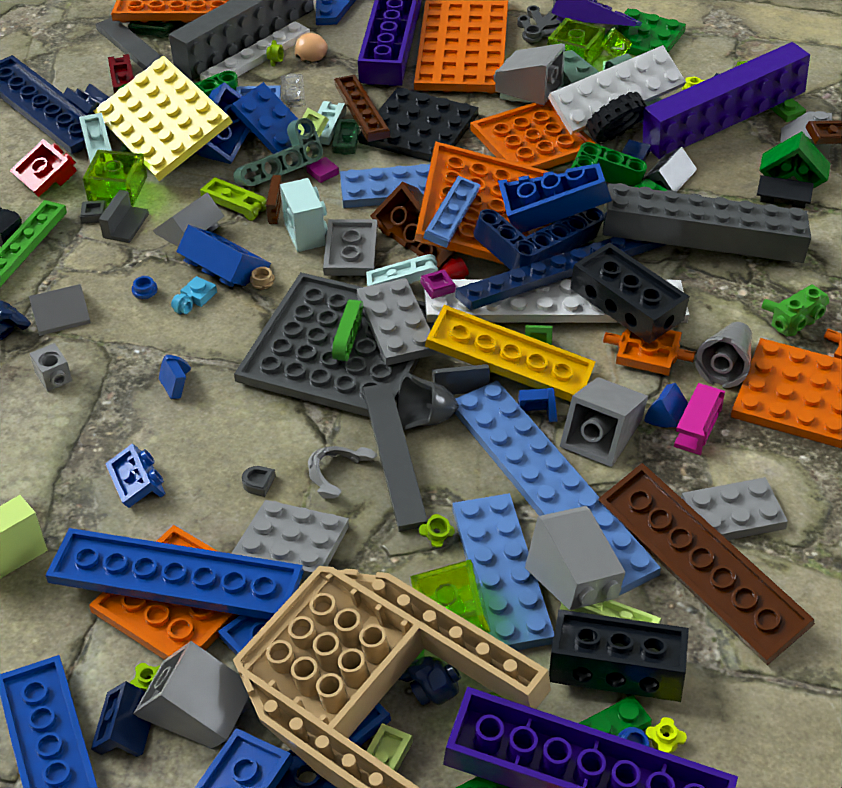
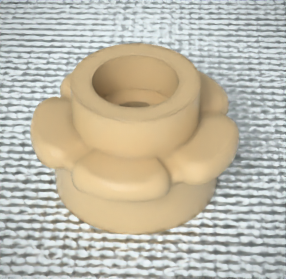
[250,267,275,290]

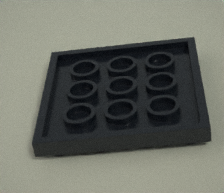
[358,87,479,162]

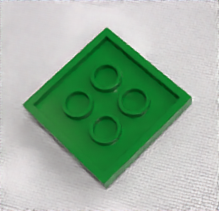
[601,8,686,56]

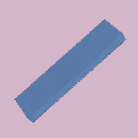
[423,176,481,248]

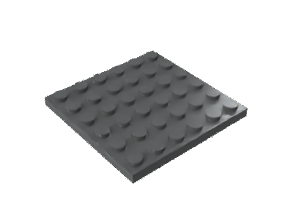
[234,272,435,417]

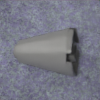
[695,322,752,388]

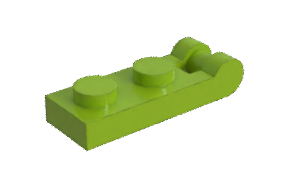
[200,177,267,221]

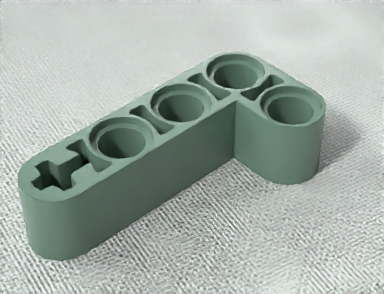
[233,118,323,187]

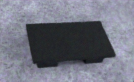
[756,175,814,209]

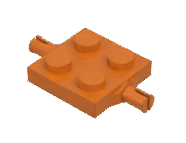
[603,329,696,376]

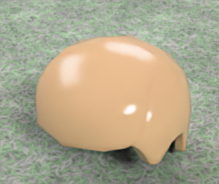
[295,32,328,62]

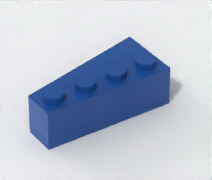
[498,163,612,233]

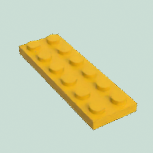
[425,305,595,402]

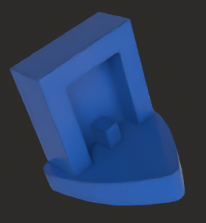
[159,355,191,399]
[644,383,688,428]
[518,388,557,423]

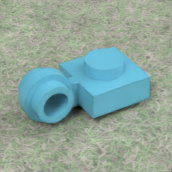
[171,276,217,315]

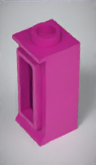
[674,383,725,455]

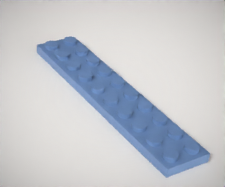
[455,380,661,596]

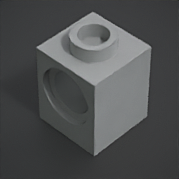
[29,343,72,391]

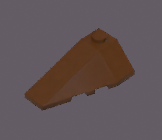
[370,181,456,269]

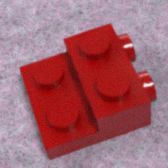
[10,139,78,197]

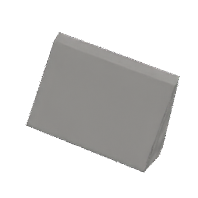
[29,284,91,336]

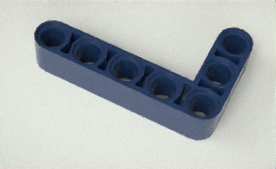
[473,207,604,270]

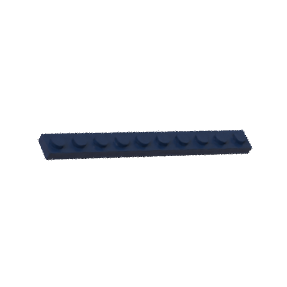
[455,237,668,311]

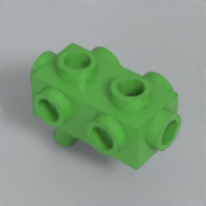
[761,284,829,337]

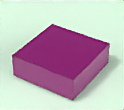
[306,157,339,183]
[420,269,456,299]

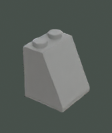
[494,43,565,105]
[559,377,649,467]
[525,506,626,610]
[133,641,251,749]

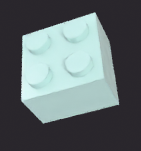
[280,178,328,252]

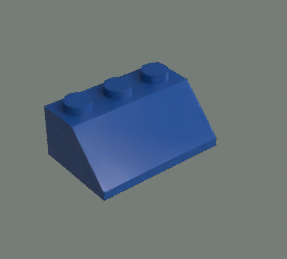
[195,82,250,164]
[176,224,271,287]

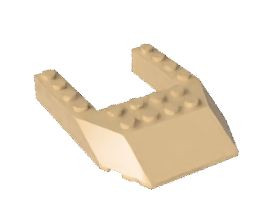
[233,566,551,788]

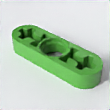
[332,299,363,361]

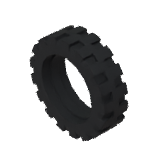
[586,92,647,143]

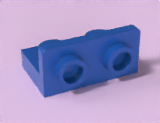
[105,443,166,508]

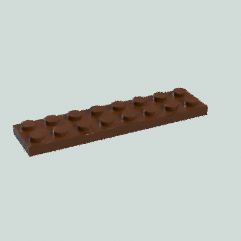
[598,463,815,666]

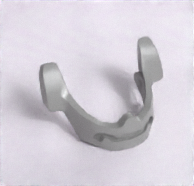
[308,446,378,499]

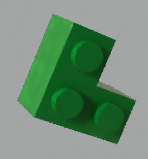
[759,131,831,189]

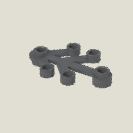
[517,0,577,44]

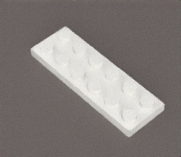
[548,45,686,135]

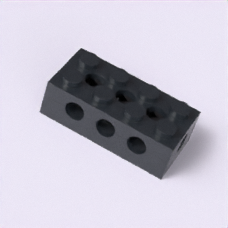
[570,242,690,344]
[549,609,689,702]

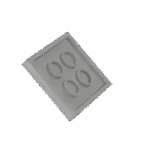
[231,500,349,580]

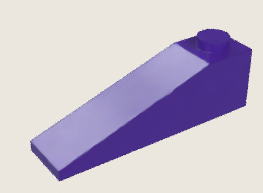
[551,0,642,26]

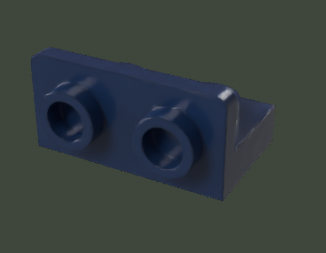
[63,84,110,115]

